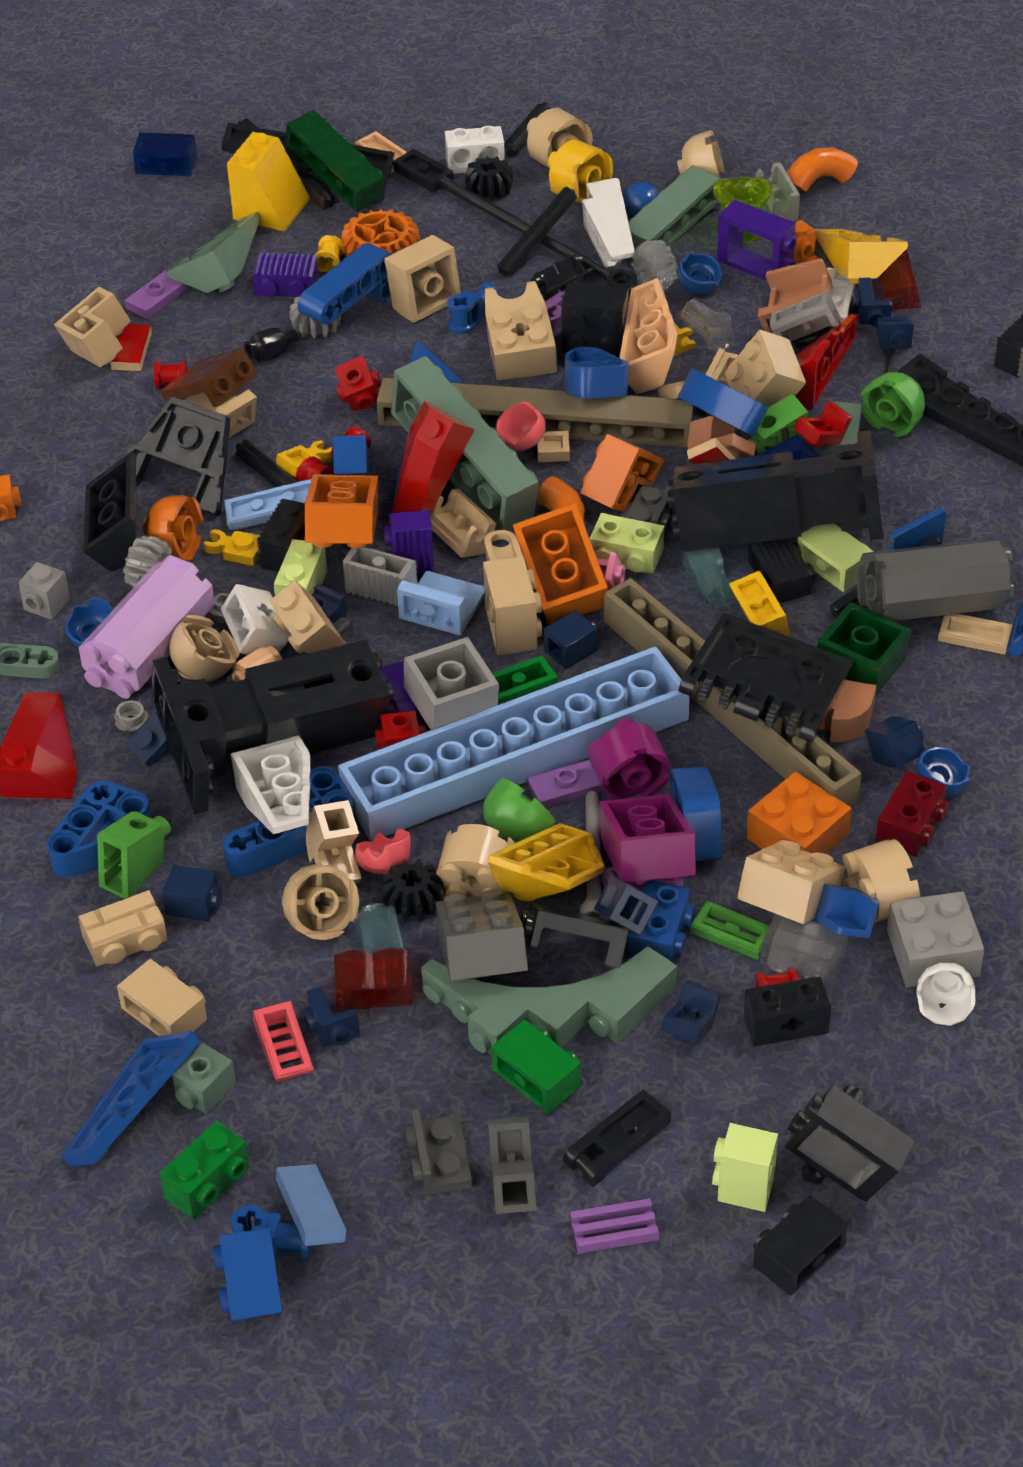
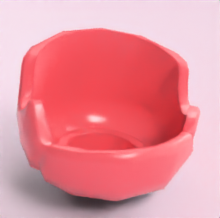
[495,402,546,451]
[355,829,411,874]

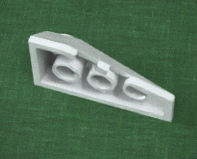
[231,735,311,834]

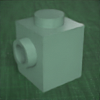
[172,1043,236,1114]

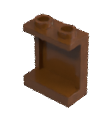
[160,348,258,407]

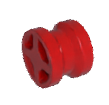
[296,456,334,482]

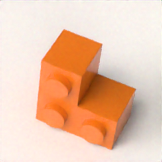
[580,434,665,513]

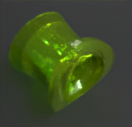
[713,177,772,243]

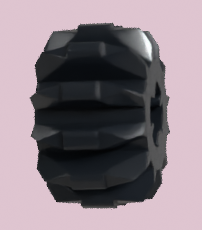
[465,156,513,201]
[381,859,443,922]

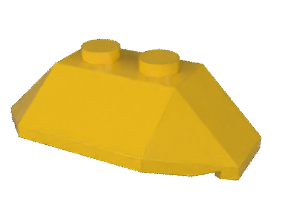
[488,823,605,901]

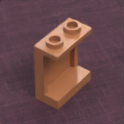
[758,258,832,334]

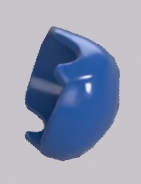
[622,182,660,219]
[677,253,723,296]
[65,597,113,649]
[916,746,971,798]

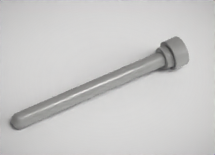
[580,791,610,920]

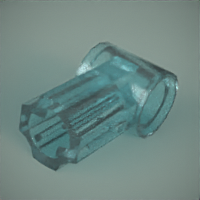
[683,547,733,607]

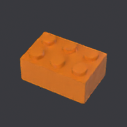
[305,474,378,548]
[513,503,608,626]

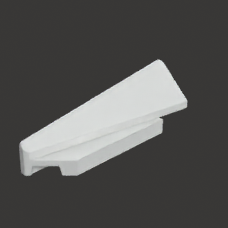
[582,178,635,269]

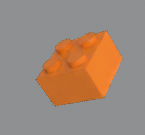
[746,771,852,854]

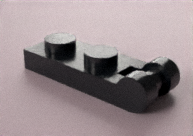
[563,1089,671,1187]

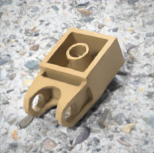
[485,281,558,380]
[483,530,542,656]

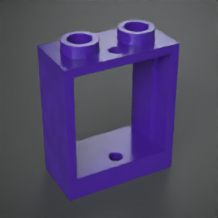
[717,199,797,281]

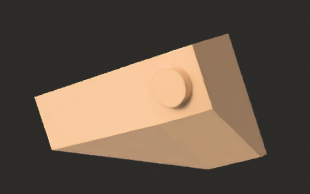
[620,278,678,395]

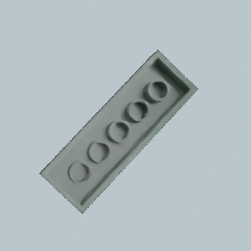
[391,356,539,533]

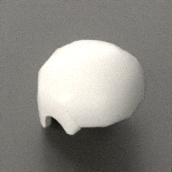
[916,963,975,1026]

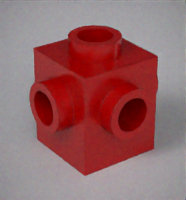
[334,356,382,411]
[375,711,426,750]

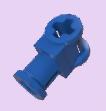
[447,282,500,334]
[231,1205,312,1259]

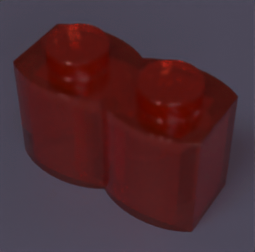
[334,948,413,1010]

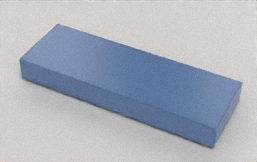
[276,1164,346,1246]

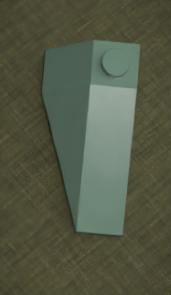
[166,212,261,293]

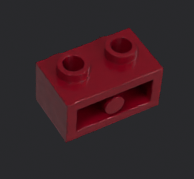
[876,771,950,857]

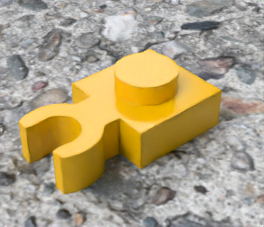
[276,440,333,478]
[203,529,260,566]

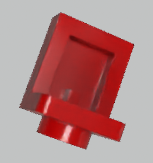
[794,402,852,448]

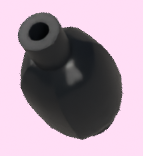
[244,328,299,361]

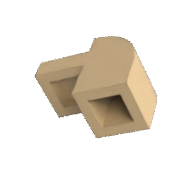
[306,800,362,884]

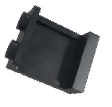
[520,902,629,968]

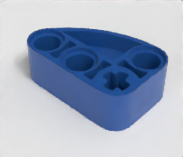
[564,347,629,398]
[677,368,769,436]
[670,766,722,862]
[47,780,152,877]

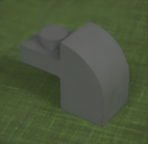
[487,1116,537,1214]

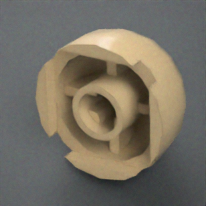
[677,130,726,185]
[169,615,240,682]
[282,864,360,940]

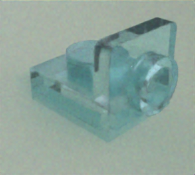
[354,903,404,960]

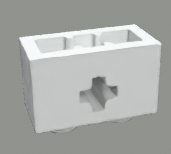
[221,584,291,655]

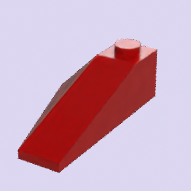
[795,314,857,410]
[389,400,474,525]
[0,692,78,799]

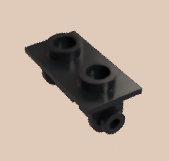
[531,254,594,300]

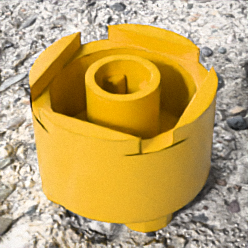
[547,139,613,204]

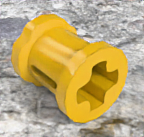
[315,235,343,272]

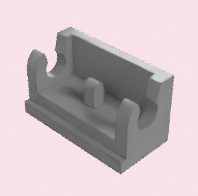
[752,163,800,221]
[770,291,842,343]

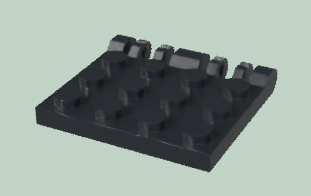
[678,613,854,743]

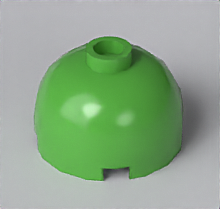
[860,372,925,437]
[482,778,556,843]

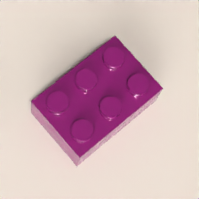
[599,794,696,885]

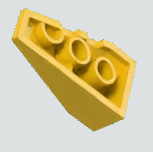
[815,229,908,284]

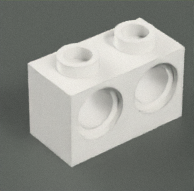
[445,126,505,174]

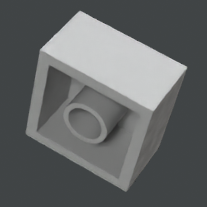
[403,637,499,730]
[887,891,984,987]

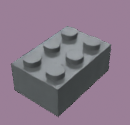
[435,889,528,981]

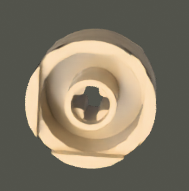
[527,107,593,169]
[436,824,515,897]
[843,839,920,923]

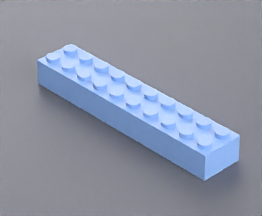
[338,646,690,842]

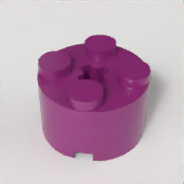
[587,718,671,800]

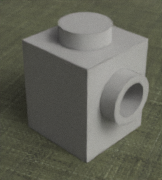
[18,562,70,620]

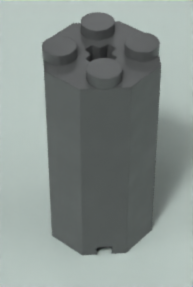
[856,539,1014,621]

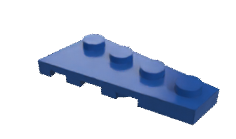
[61,1031,201,1166]

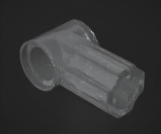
[681,298,732,352]

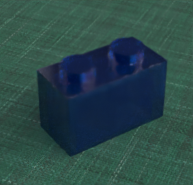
[133,132,197,176]

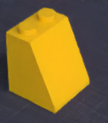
[227,132,310,232]

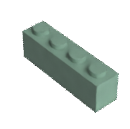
[628,165,721,262]

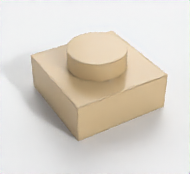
[537,431,570,462]

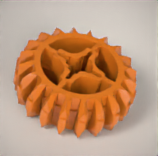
[341,209,420,258]

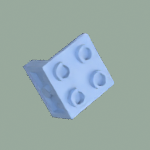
[397,571,485,636]

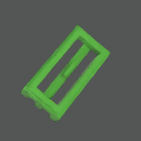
[690,901,775,960]

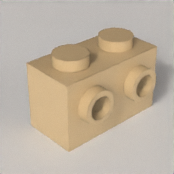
[269,580,344,654]

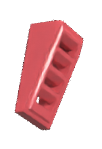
[253,1001,314,1082]

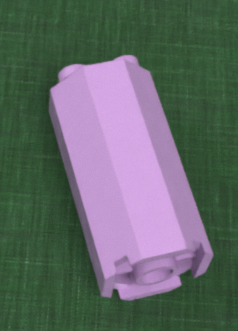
[79,555,215,699]

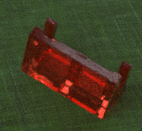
[880,249,921,310]

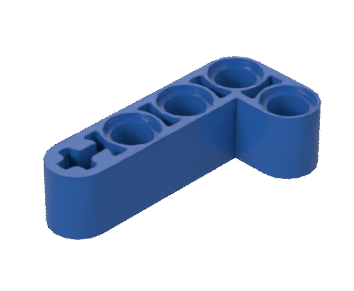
[298,243,393,325]
[223,766,356,877]

